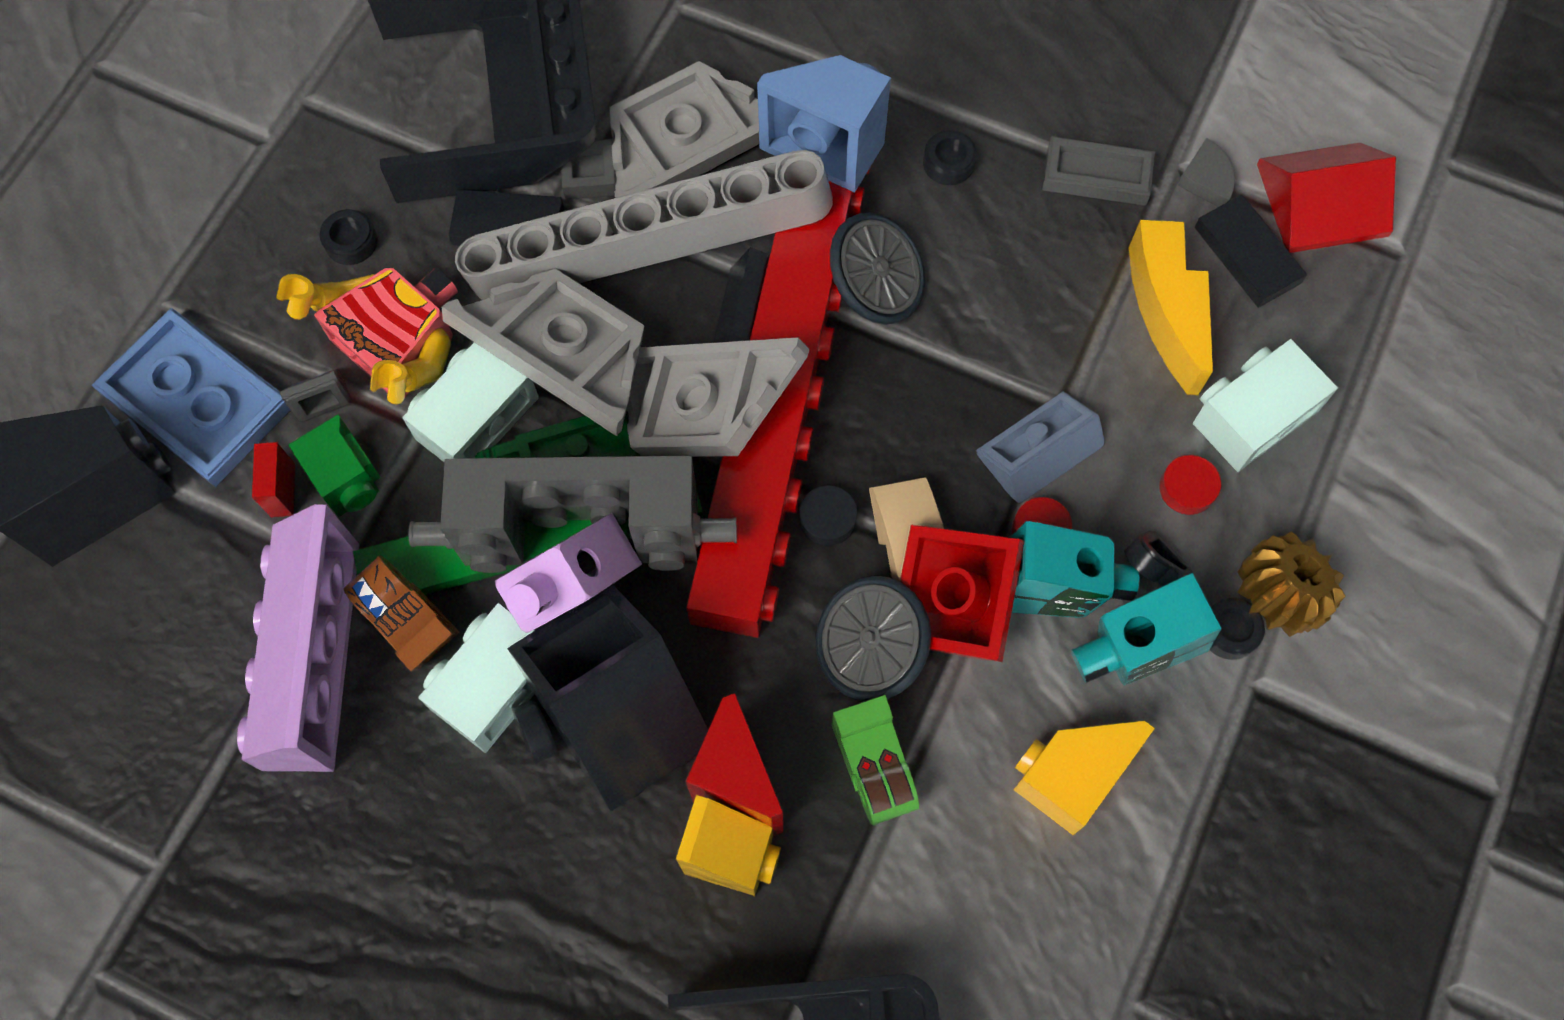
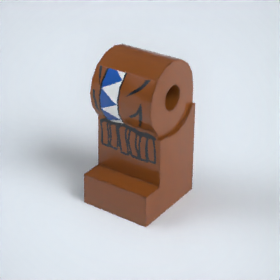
[343,555,460,672]

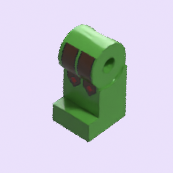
[832,695,919,825]

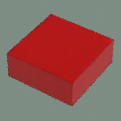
[252,442,295,518]

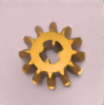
[1237,531,1346,637]

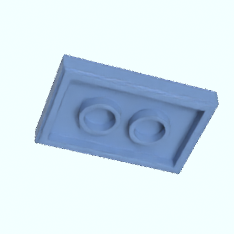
[91,307,290,487]

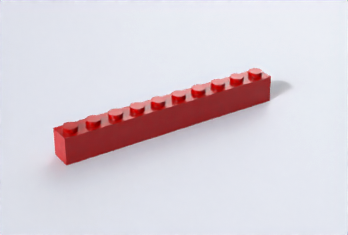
[687,167,871,638]

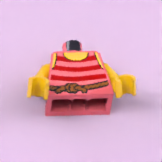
[276,268,458,405]

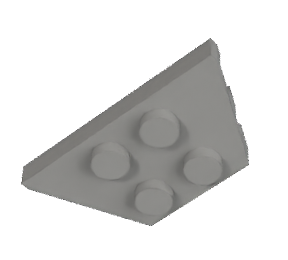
[609,61,759,198]
[442,268,644,436]
[626,338,809,457]

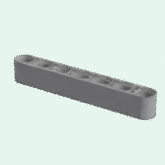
[455,150,833,300]

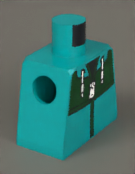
[1010,521,1140,618]
[1071,573,1222,685]

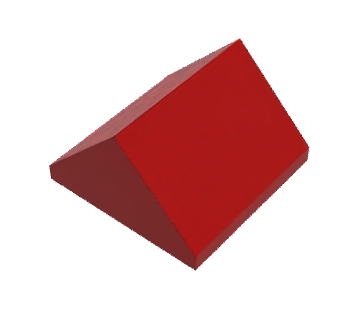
[1257,142,1396,253]
[900,525,1024,662]
[686,693,783,836]

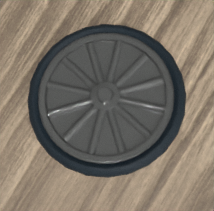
[830,213,925,324]
[815,576,931,701]

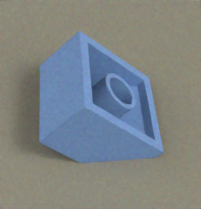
[757,55,891,193]

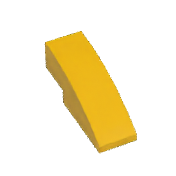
[1129,220,1213,395]

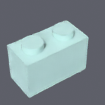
[1193,339,1338,472]
[402,342,539,462]
[418,603,535,753]

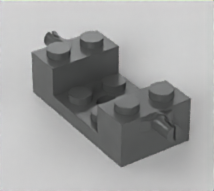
[409,456,737,573]

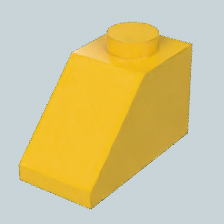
[1013,721,1155,835]
[676,795,781,896]

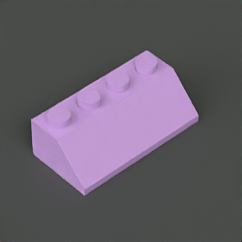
[237,504,359,772]

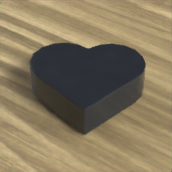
[1124,530,1193,587]

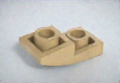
[869,477,944,581]

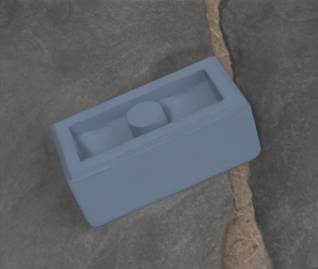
[976,391,1104,503]

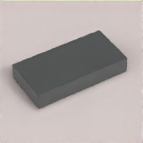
[1042,136,1155,206]

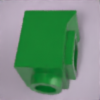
[288,414,381,518]

